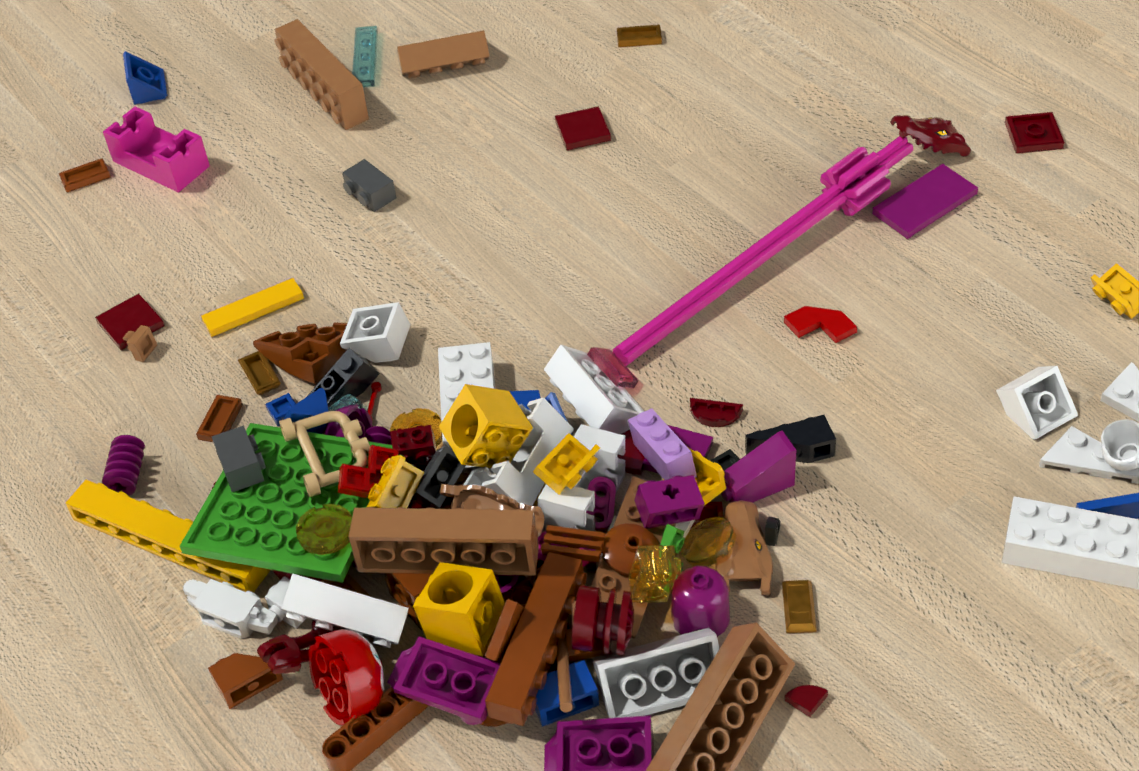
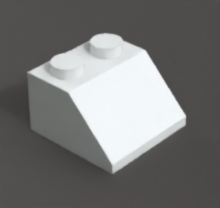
[340,302,411,363]
[996,366,1078,439]

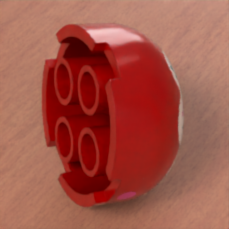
[309,630,384,726]

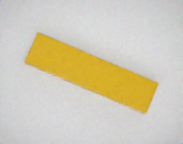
[201,278,304,337]

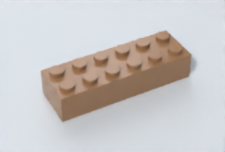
[274,19,369,130]
[349,507,539,576]
[646,623,795,771]

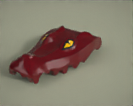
[890,115,971,157]

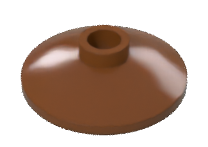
[602,523,660,576]

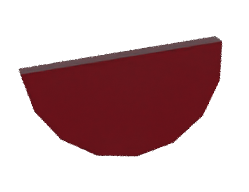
[690,398,743,427]

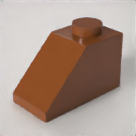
[208,653,283,709]

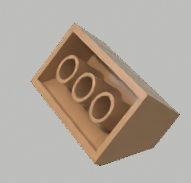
[397,30,490,78]

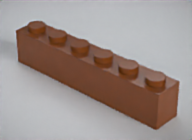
[485,552,587,727]

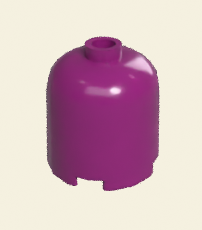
[671,566,730,637]

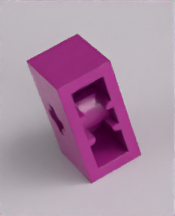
[634,475,705,529]

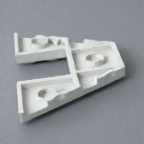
[1039,362,1139,484]

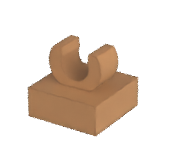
[123,325,158,362]

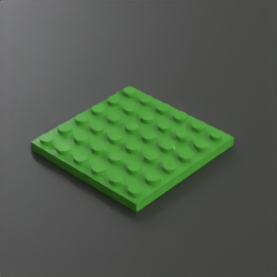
[180,423,404,583]

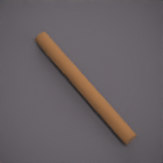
[556,634,573,712]

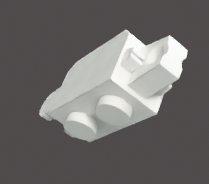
[183,579,279,639]

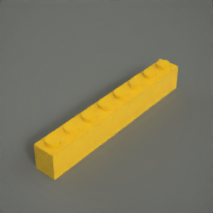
[65,480,271,593]

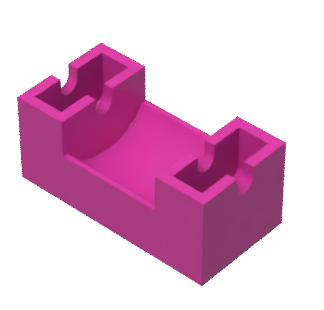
[103,106,210,193]

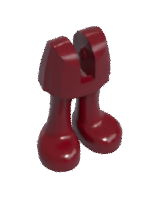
[257,620,334,674]

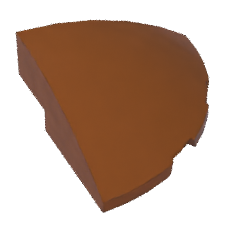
[253,322,347,384]

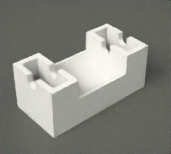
[464,397,574,506]
[538,424,625,532]

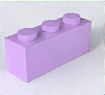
[628,408,697,480]

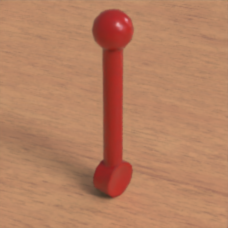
[367,382,382,421]

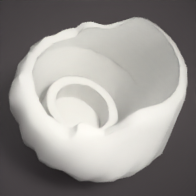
[1101,419,1139,471]

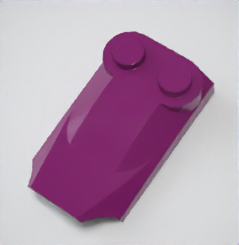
[387,636,500,725]
[544,716,654,771]

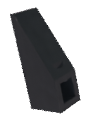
[308,348,380,411]
[745,415,836,463]

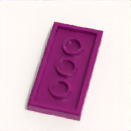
[872,163,978,239]

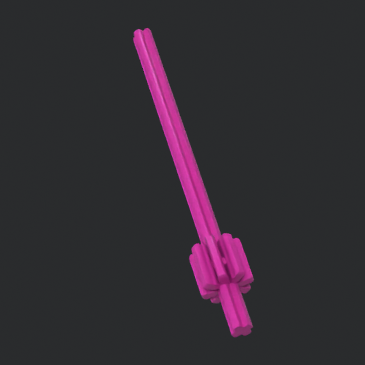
[613,136,913,367]

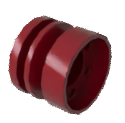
[572,585,635,656]

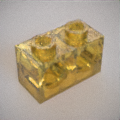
[628,546,681,603]

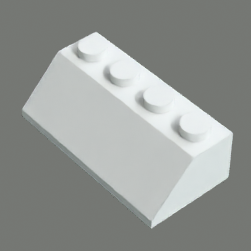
[544,345,644,434]
[281,574,409,648]
[592,628,720,718]

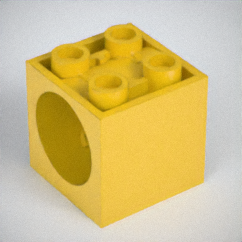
[439,384,533,468]
[413,562,505,656]

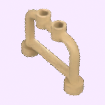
[279,411,370,497]

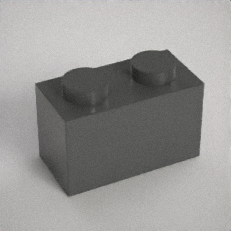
[342,159,397,212]
[212,425,266,492]
[412,444,466,509]

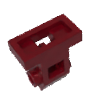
[390,425,436,472]

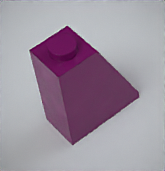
[721,431,796,503]

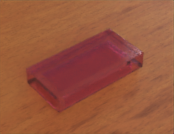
[587,347,638,388]

